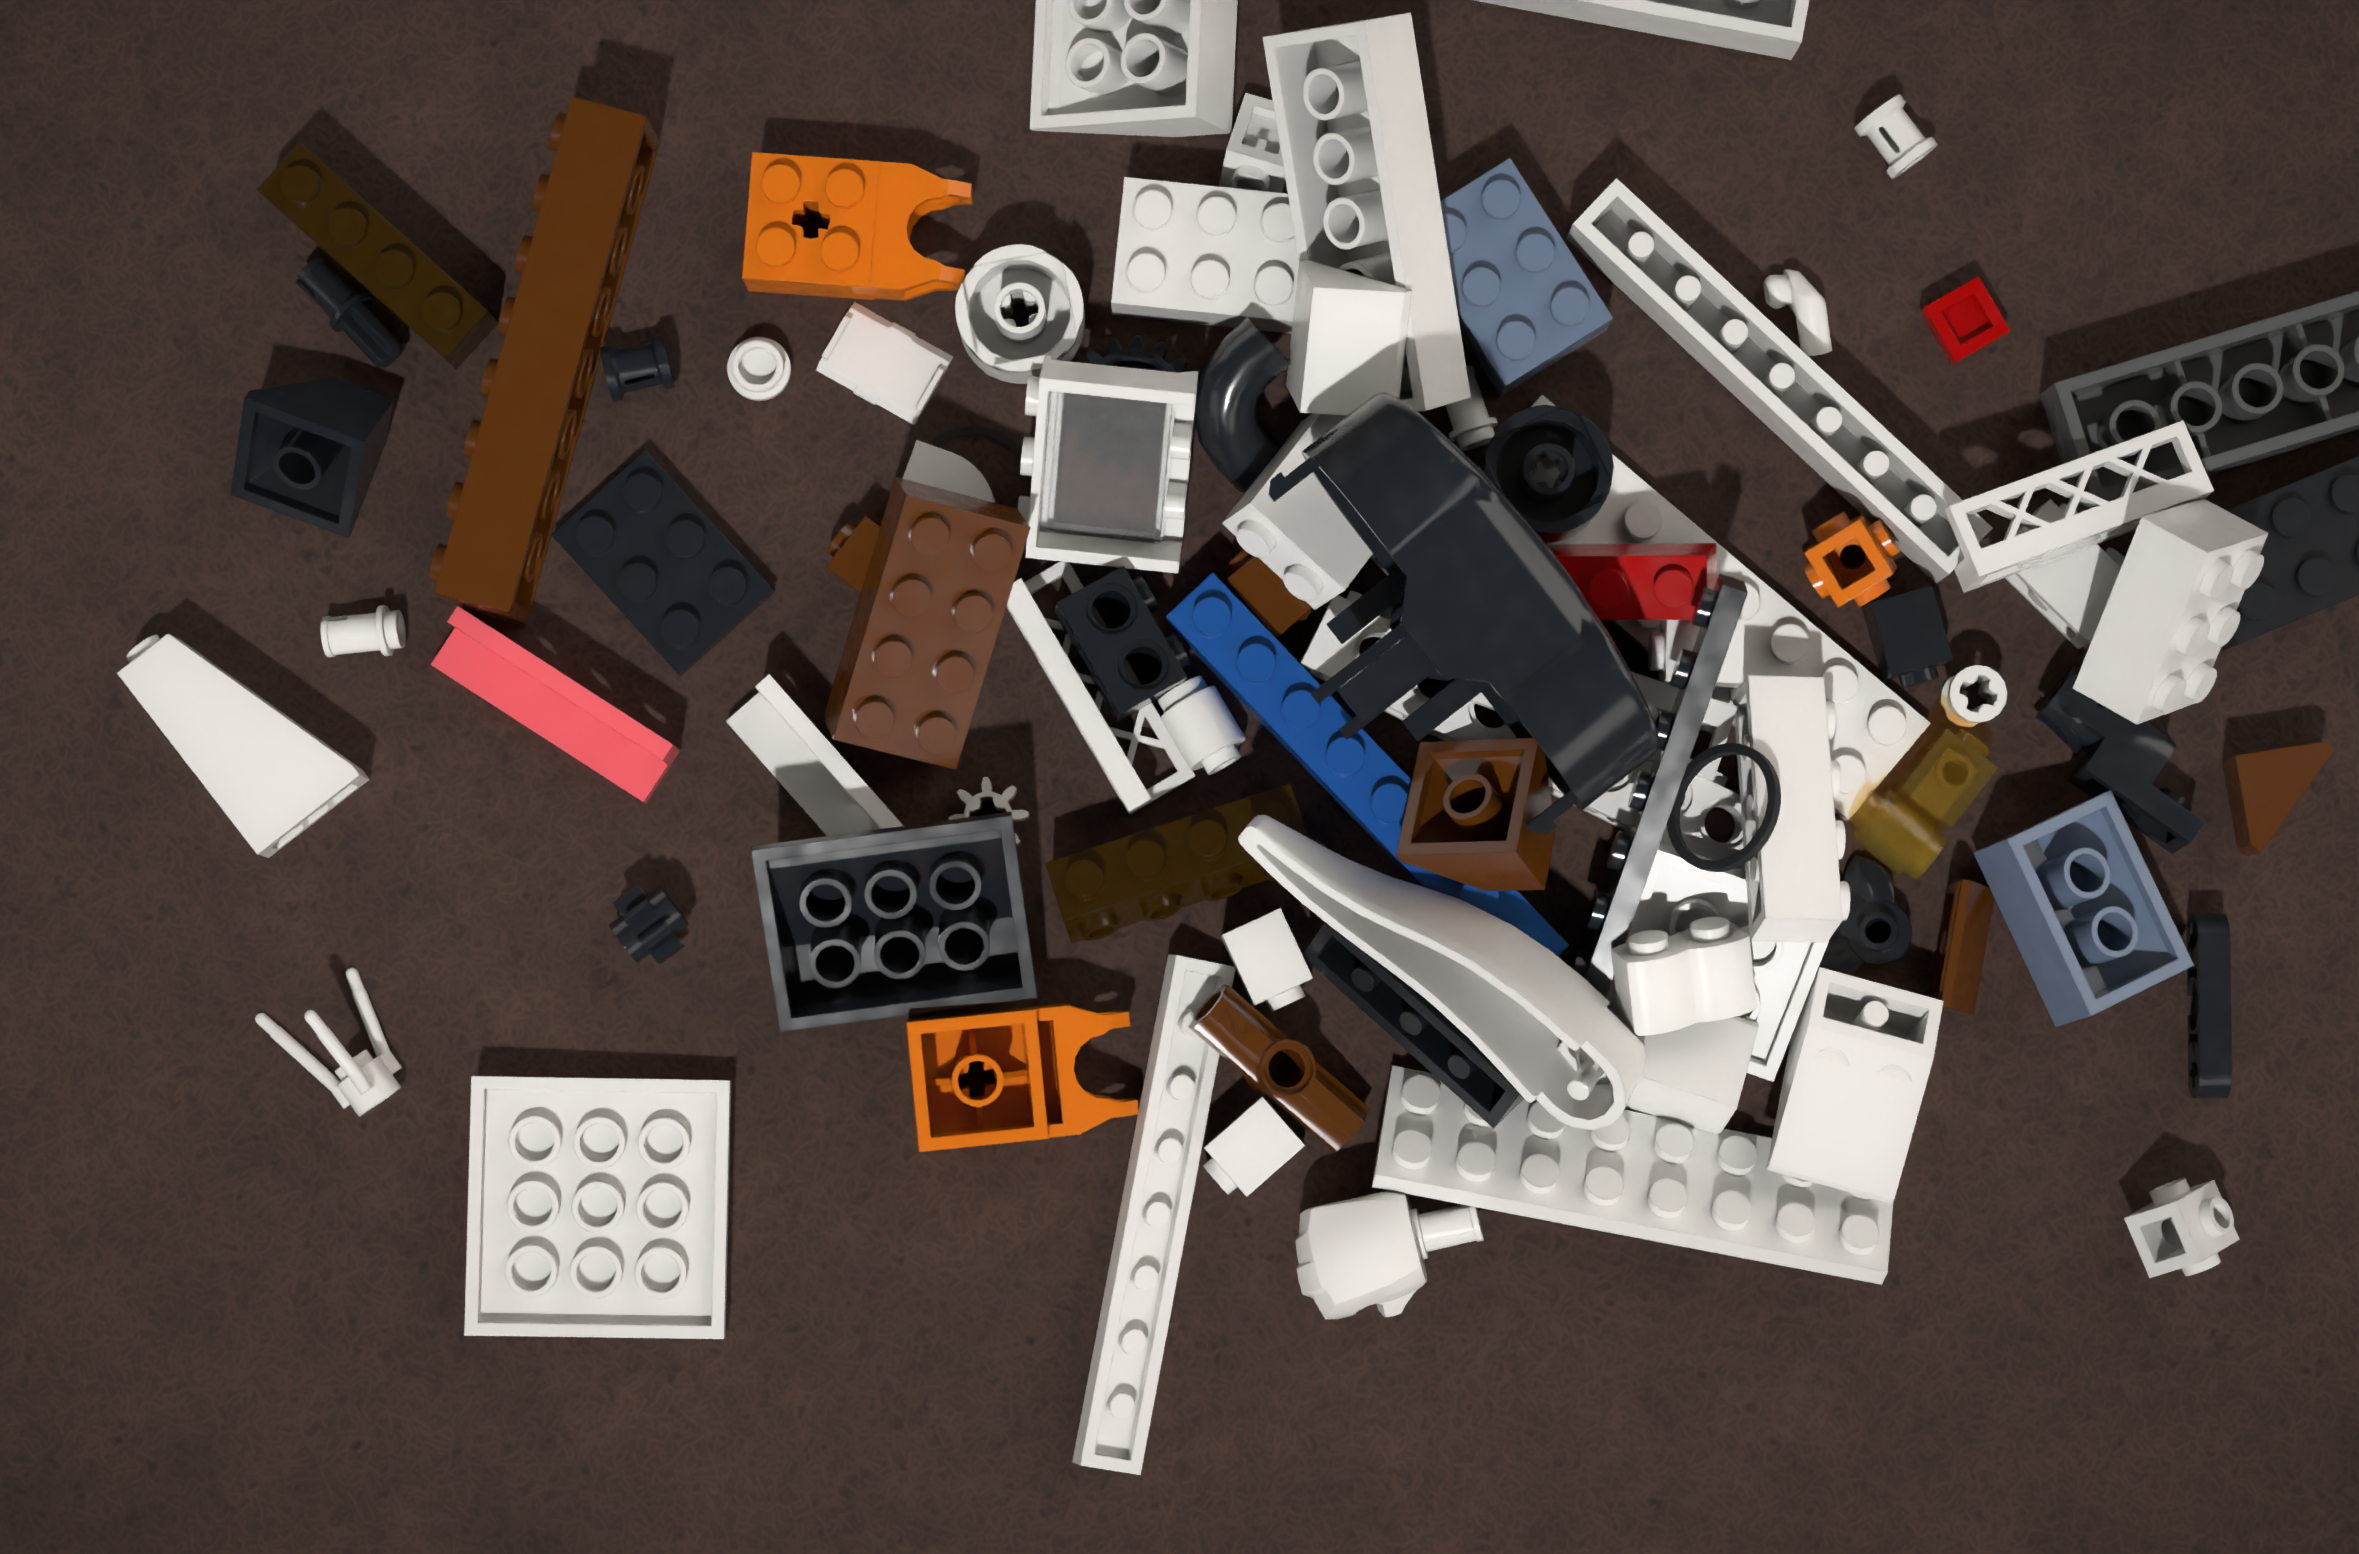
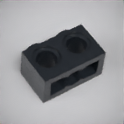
[1054,566,1190,722]

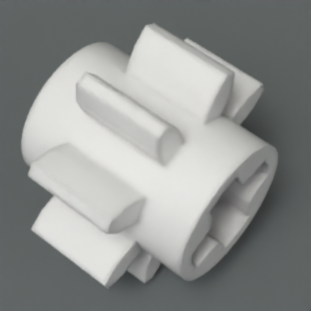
[949,777,1029,846]

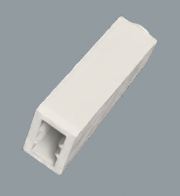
[117,634,370,858]

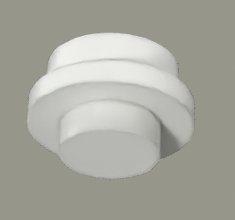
[727,337,791,401]

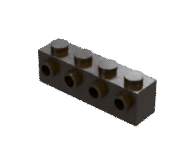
[1045,783,1309,944]

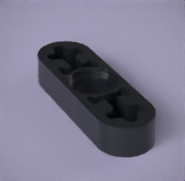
[2186,913,2232,1099]

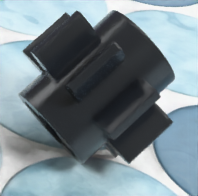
[609,885,689,964]

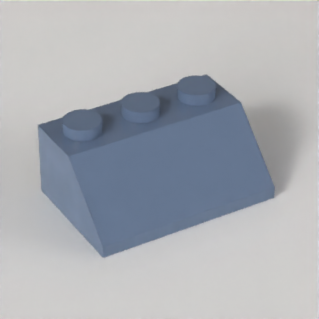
[1973,790,2194,1027]

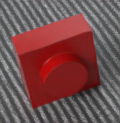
[1920,276,2011,366]

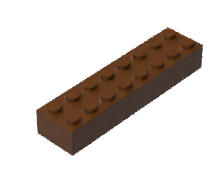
[429,96,660,626]

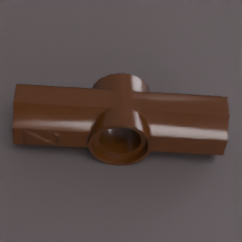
[1189,984,1370,1152]

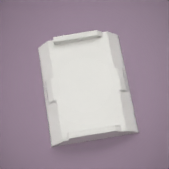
[816,302,953,425]

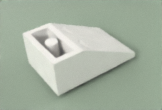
[1766,967,1944,1203]

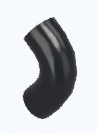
[1195,317,1291,493]

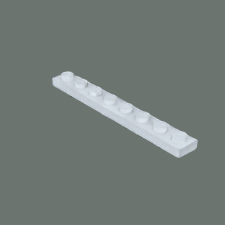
[1072,954,1236,1475]

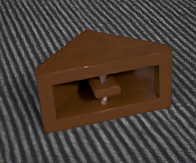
[2222,741,2335,856]

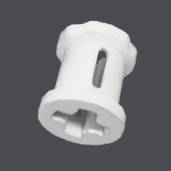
[1854,94,1938,179]
[1940,665,2007,727]

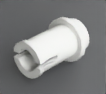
[1445,366,1498,451]
[320,605,406,657]

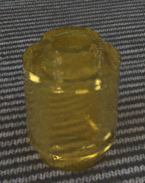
[1848,788,1947,880]

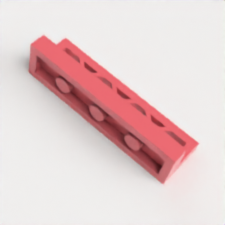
[431,606,681,803]

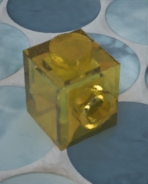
[1892,728,1998,832]

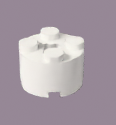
[955,244,1085,384]

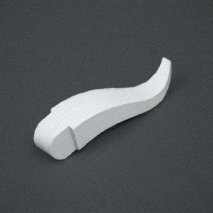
[1238,815,1646,1130]

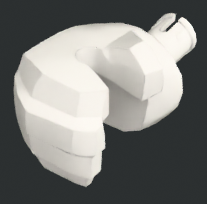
[1295,1190,1484,1319]

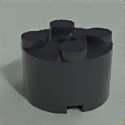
[1480,405,1614,543]

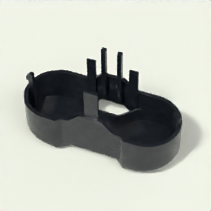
[1268,392,1660,834]

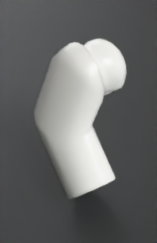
[1763,269,1832,356]

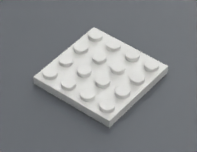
[464,1076,731,1339]

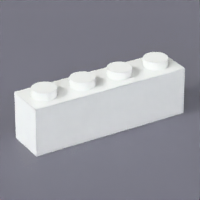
[1733,675,1851,943]

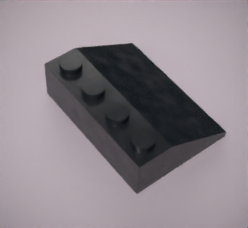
[751,812,1037,1032]

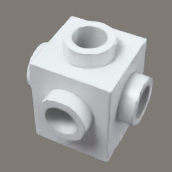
[2124,1178,2240,1278]

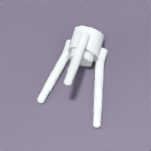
[255,967,402,1117]

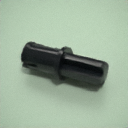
[295,255,405,368]

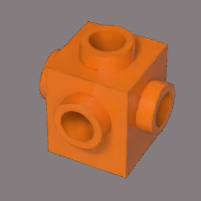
[1803,511,1900,607]

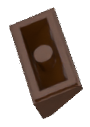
[1929,879,1994,1015]

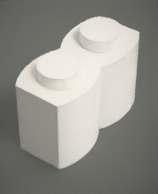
[1611,917,1757,1036]

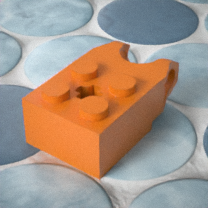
[742,152,973,301]
[905,1003,1139,1152]

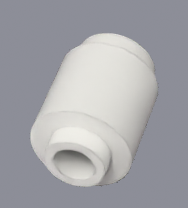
[1158,676,1246,775]

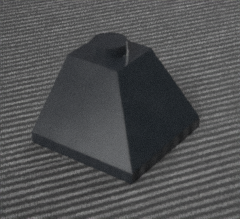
[230,378,394,538]

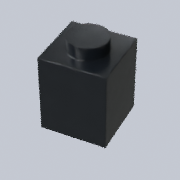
[1862,586,1953,689]

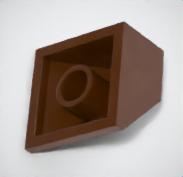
[1396,738,1556,891]

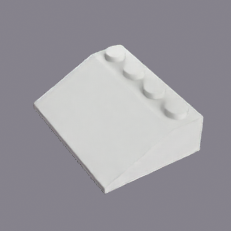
[1030,0,1238,137]

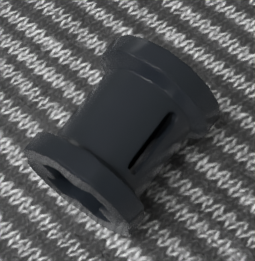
[600,333,676,402]

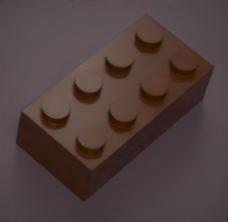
[823,477,1031,770]

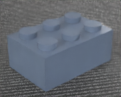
[1440,158,1613,397]

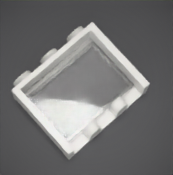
[1018,356,1199,573]

